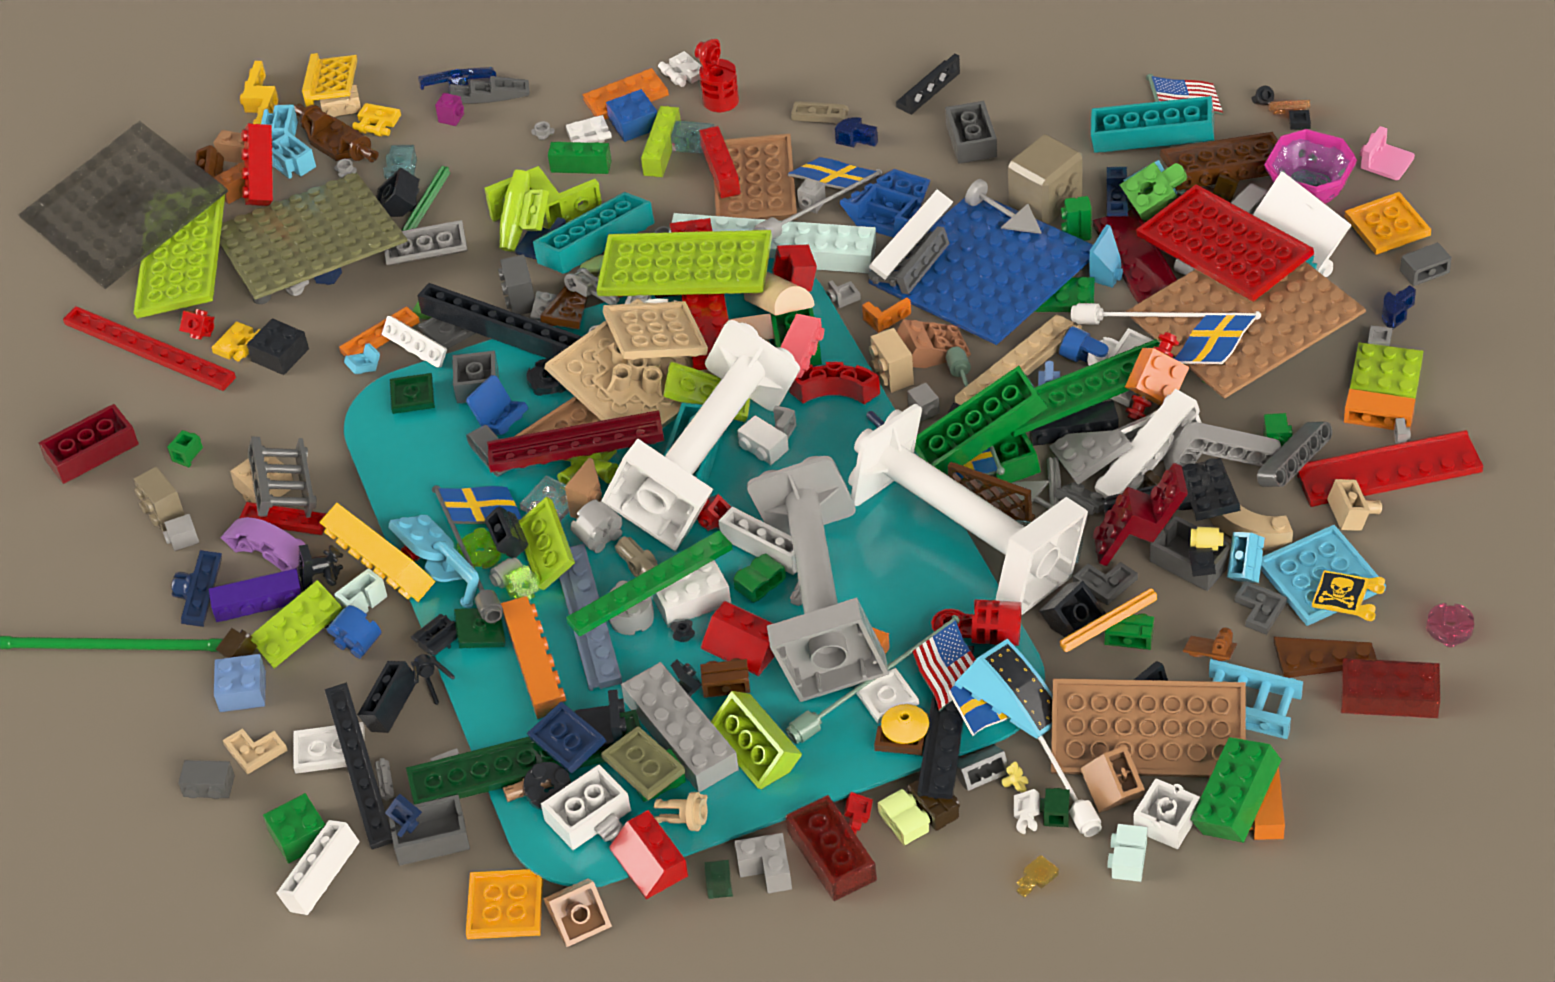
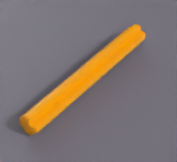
[1060,588,1157,652]

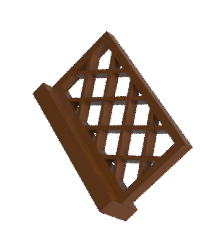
[948,462,1036,527]

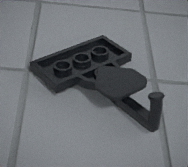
[1104,458,1241,521]

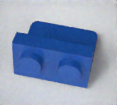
[466,375,529,435]

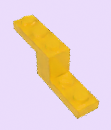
[240,61,279,124]

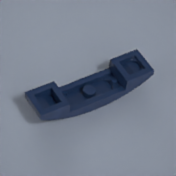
[1107,167,1128,216]

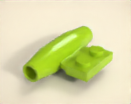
[499,170,549,252]

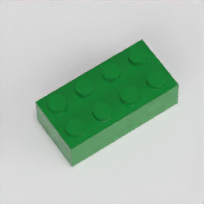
[1190,737,1282,843]

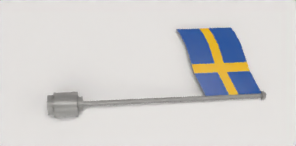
[753,157,882,240]

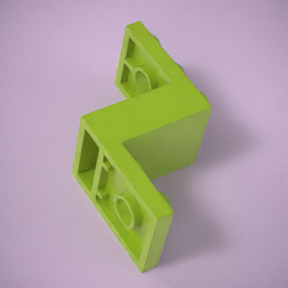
[484,166,602,229]

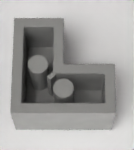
[735,833,792,893]

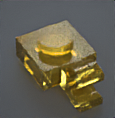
[1017,855,1059,897]

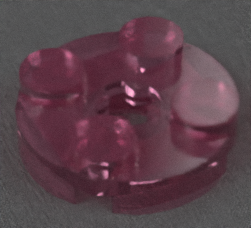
[1426,603,1475,648]

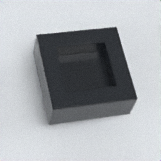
[1288,110,1311,130]

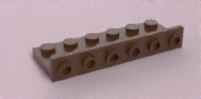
[1160,132,1281,190]

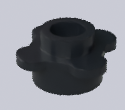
[670,619,695,642]

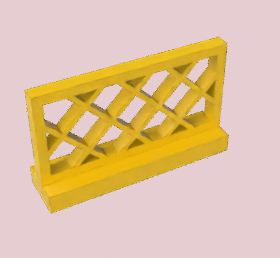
[302,53,358,107]

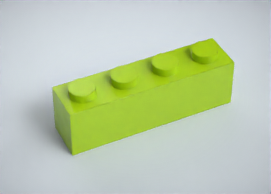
[641,106,681,177]

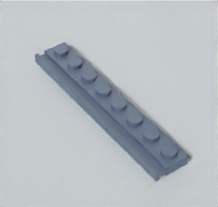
[559,544,622,691]

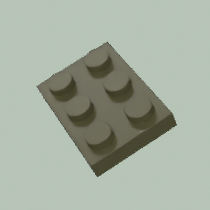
[602,726,685,800]

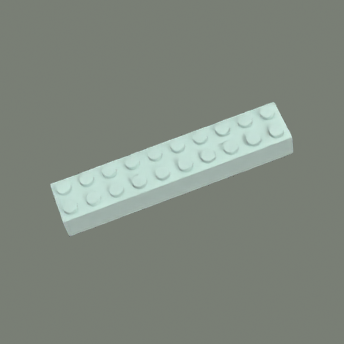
[669,213,876,273]

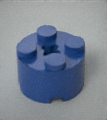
[327,605,382,659]

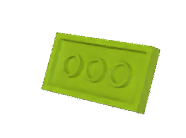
[663,362,750,423]
[519,497,575,590]
[251,580,343,669]

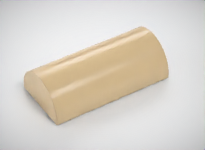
[744,272,814,315]

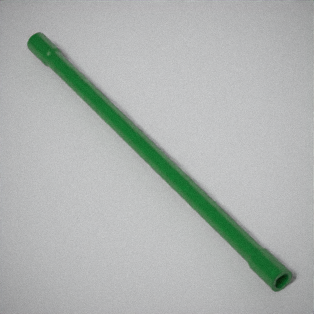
[0,636,223,652]

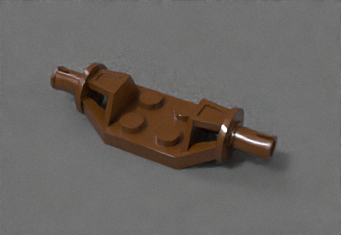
[294,103,379,162]

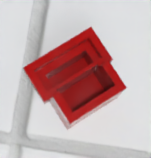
[772,244,817,292]

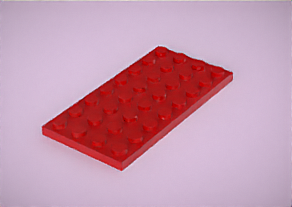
[1136,184,1314,302]

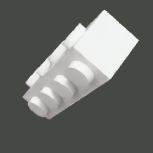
[719,507,797,575]
[277,820,360,915]

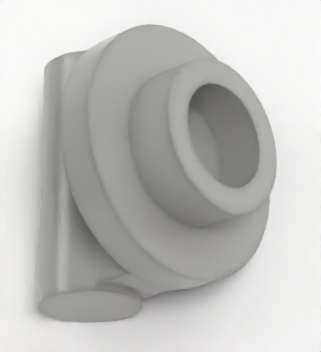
[285,280,309,296]
[594,813,624,842]

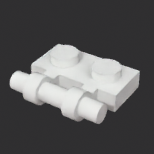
[658,51,701,87]
[566,115,612,143]

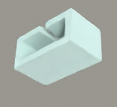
[334,568,388,613]
[1108,824,1147,882]

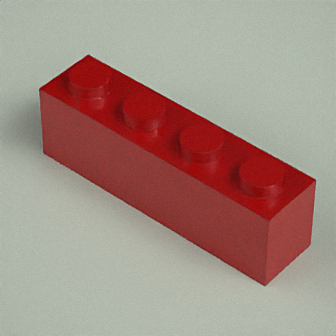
[241,123,273,206]
[699,126,741,199]

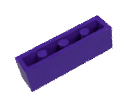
[209,568,303,623]

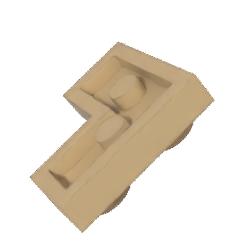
[223,728,288,775]

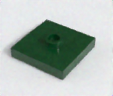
[390,373,435,414]
[454,608,505,648]

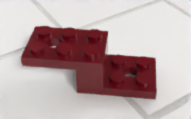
[1093,463,1188,566]

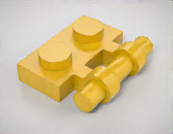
[352,103,401,137]
[211,321,261,362]

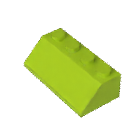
[711,691,802,789]

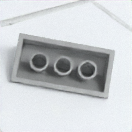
[384,220,468,266]

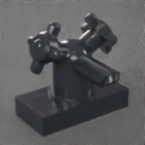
[299,544,343,591]

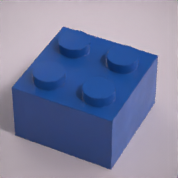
[606,89,658,142]

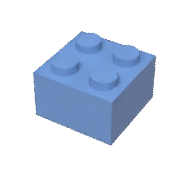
[214,654,266,712]

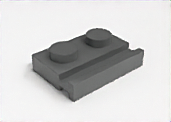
[1055,482,1105,515]

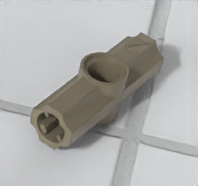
[615,536,658,577]

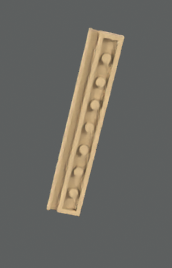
[955,314,1082,405]

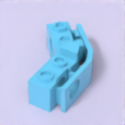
[261,105,316,179]

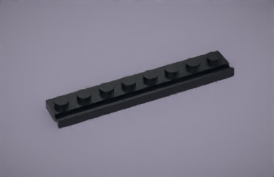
[917,645,974,799]

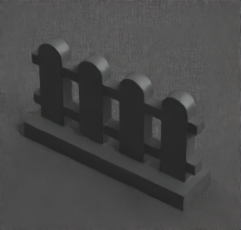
[868,226,950,294]

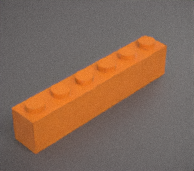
[501,596,566,719]

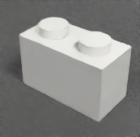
[737,416,789,465]

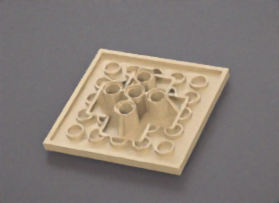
[545,298,716,429]

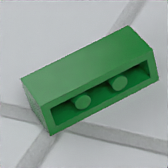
[548,142,612,174]

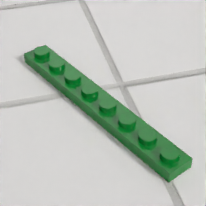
[566,530,733,637]

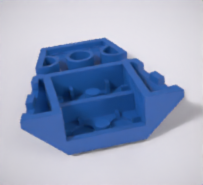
[840,169,930,238]

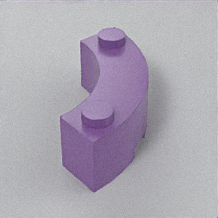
[220,517,305,571]

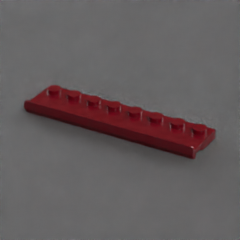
[1093,207,1177,304]
[487,410,664,473]

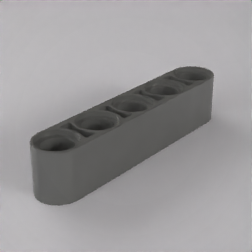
[1257,421,1332,487]

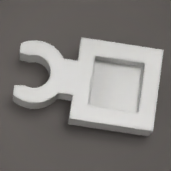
[1014,789,1040,834]

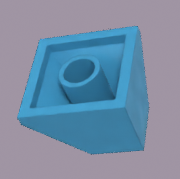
[1090,224,1123,288]

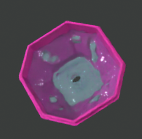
[1264,129,1357,204]

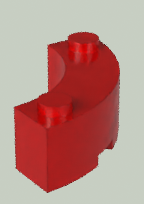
[789,362,880,404]

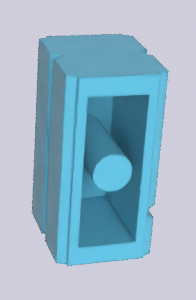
[1227,532,1265,583]

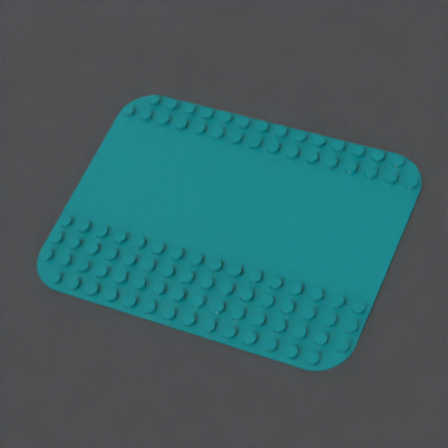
[344,258,1045,887]

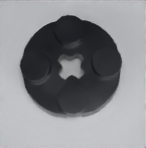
[527,358,566,396]
[523,762,571,810]

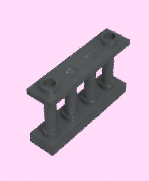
[248,436,317,517]

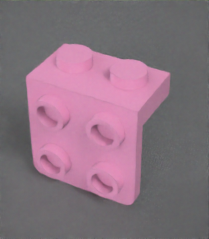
[1360,126,1415,180]

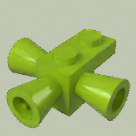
[557,450,618,487]

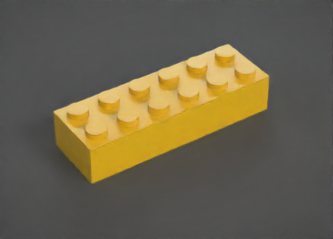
[319,503,436,602]

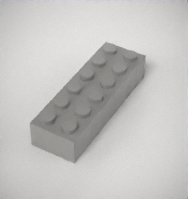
[621,662,739,792]

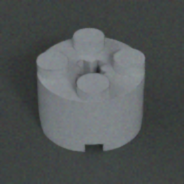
[571,500,622,553]
[609,580,654,635]

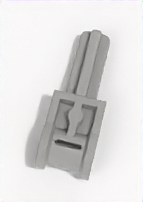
[564,268,619,305]

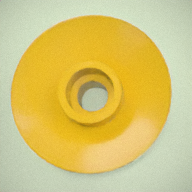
[881,704,929,744]

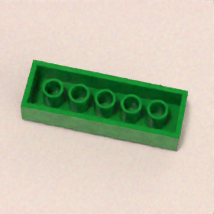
[914,365,1048,476]

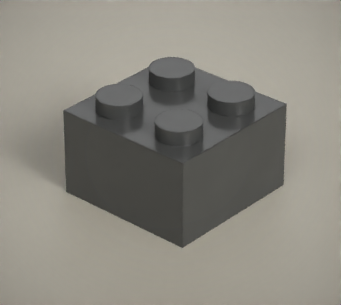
[498,255,535,315]
[453,351,499,403]

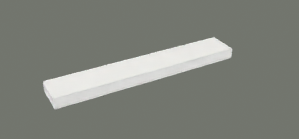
[869,190,953,279]

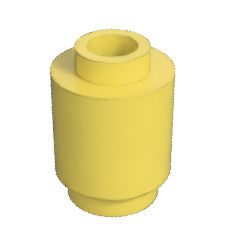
[1190,527,1224,551]

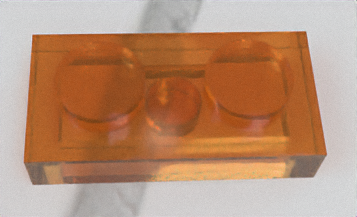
[1268,100,1310,114]

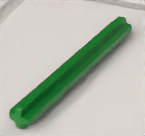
[401,166,450,231]

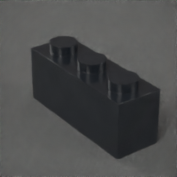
[357,661,416,733]

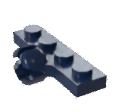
[171,550,222,627]

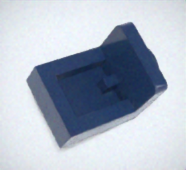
[385,794,422,838]

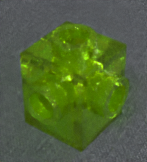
[503,566,540,600]

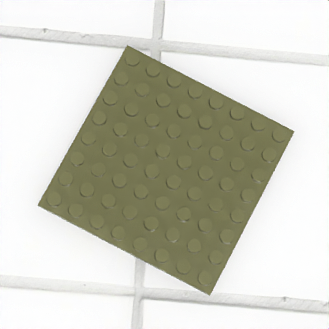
[220,173,408,300]

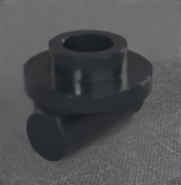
[1251,85,1274,106]

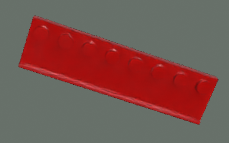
[1297,430,1483,507]

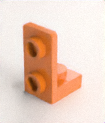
[862,298,911,333]

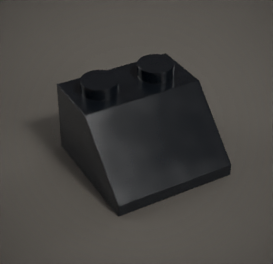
[376,167,420,217]
[1039,580,1106,637]

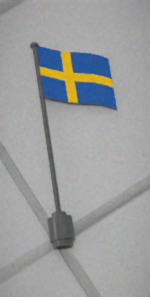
[432,485,522,623]

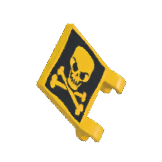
[1312,570,1385,621]

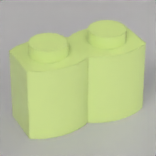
[878,789,930,845]

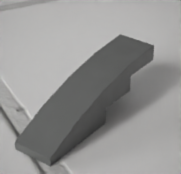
[449,76,530,103]

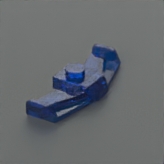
[418,67,497,90]

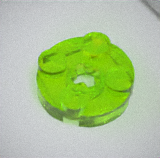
[457,528,502,569]

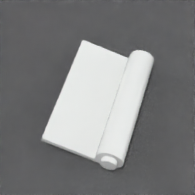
[1253,172,1351,277]

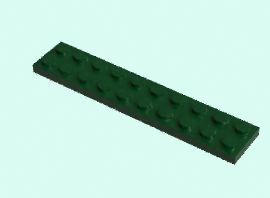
[406,709,642,805]

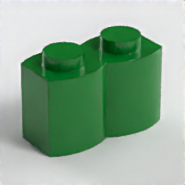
[733,553,786,603]

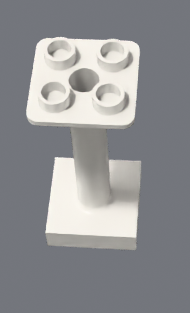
[602,320,800,551]
[848,404,1088,615]

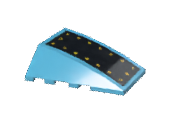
[954,639,1053,739]

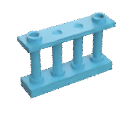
[1209,659,1303,739]

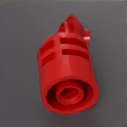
[695,39,739,113]
[931,599,1022,646]

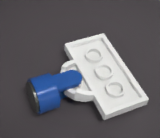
[1058,326,1153,407]

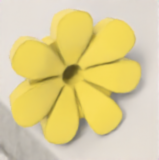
[1002,761,1028,793]

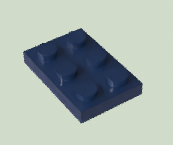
[527,702,606,774]

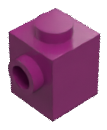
[435,93,464,126]

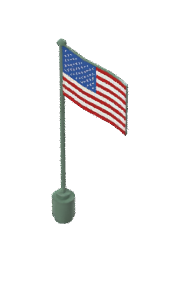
[1146,74,1223,195]
[785,615,976,744]

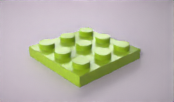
[1350,342,1424,401]

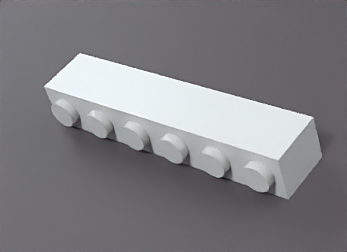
[1095,389,1200,498]

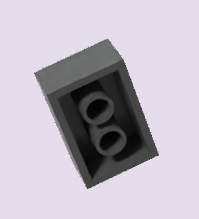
[945,101,997,164]

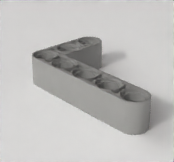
[1163,422,1281,470]

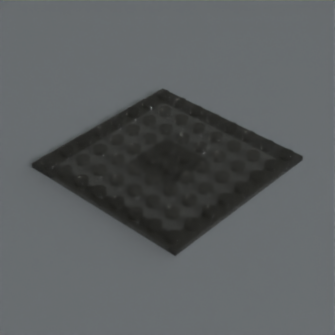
[19,121,228,289]

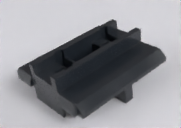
[411,614,457,656]

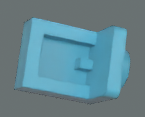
[344,343,380,374]

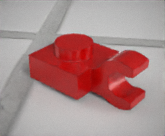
[844,792,873,837]

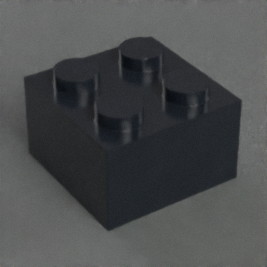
[247,318,309,375]

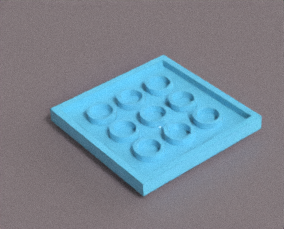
[1260,525,1386,626]

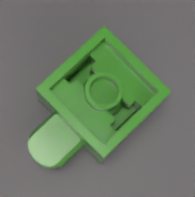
[1120,162,1187,223]

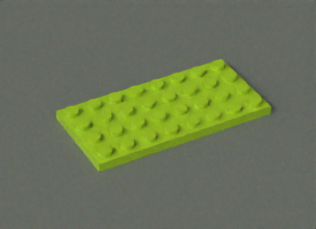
[134,185,226,318]
[596,230,772,296]

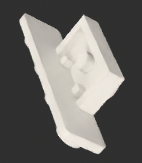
[382,316,447,367]

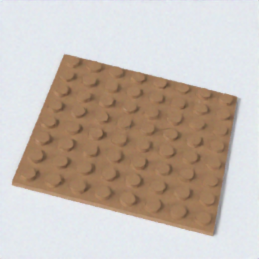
[1126,261,1366,399]

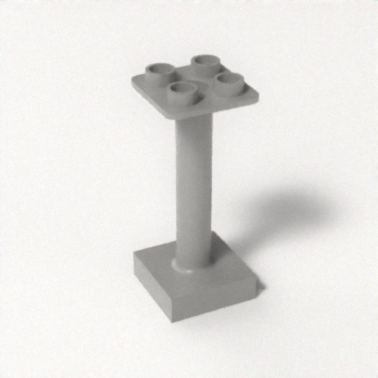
[747,456,889,702]

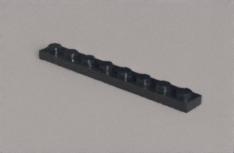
[324,682,393,850]

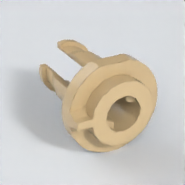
[654,792,708,831]

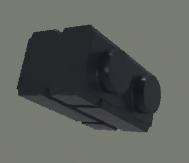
[485,506,528,558]

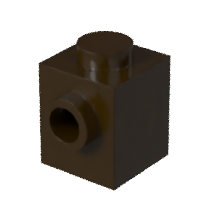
[215,628,258,658]

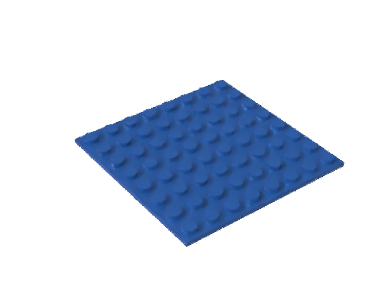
[868,198,1093,345]

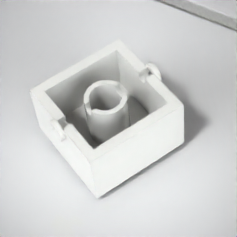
[1134,779,1200,849]

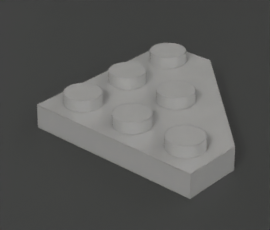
[1049,430,1133,485]

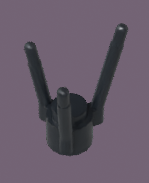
[411,654,455,705]

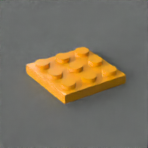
[1344,192,1431,255]
[466,869,543,939]

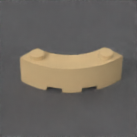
[1210,505,1293,551]

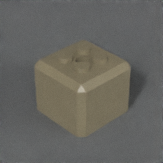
[1008,134,1082,224]

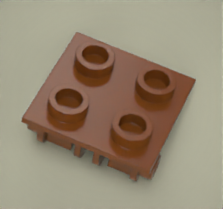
[1183,627,1237,661]

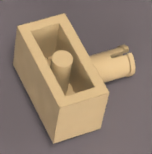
[1327,479,1382,530]

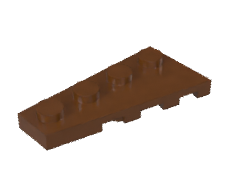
[540,286,588,329]
[1274,637,1377,678]

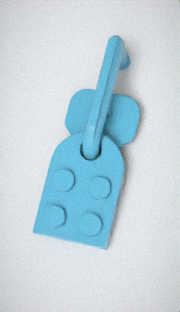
[388,515,479,608]

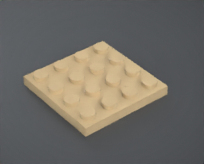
[603,301,708,360]

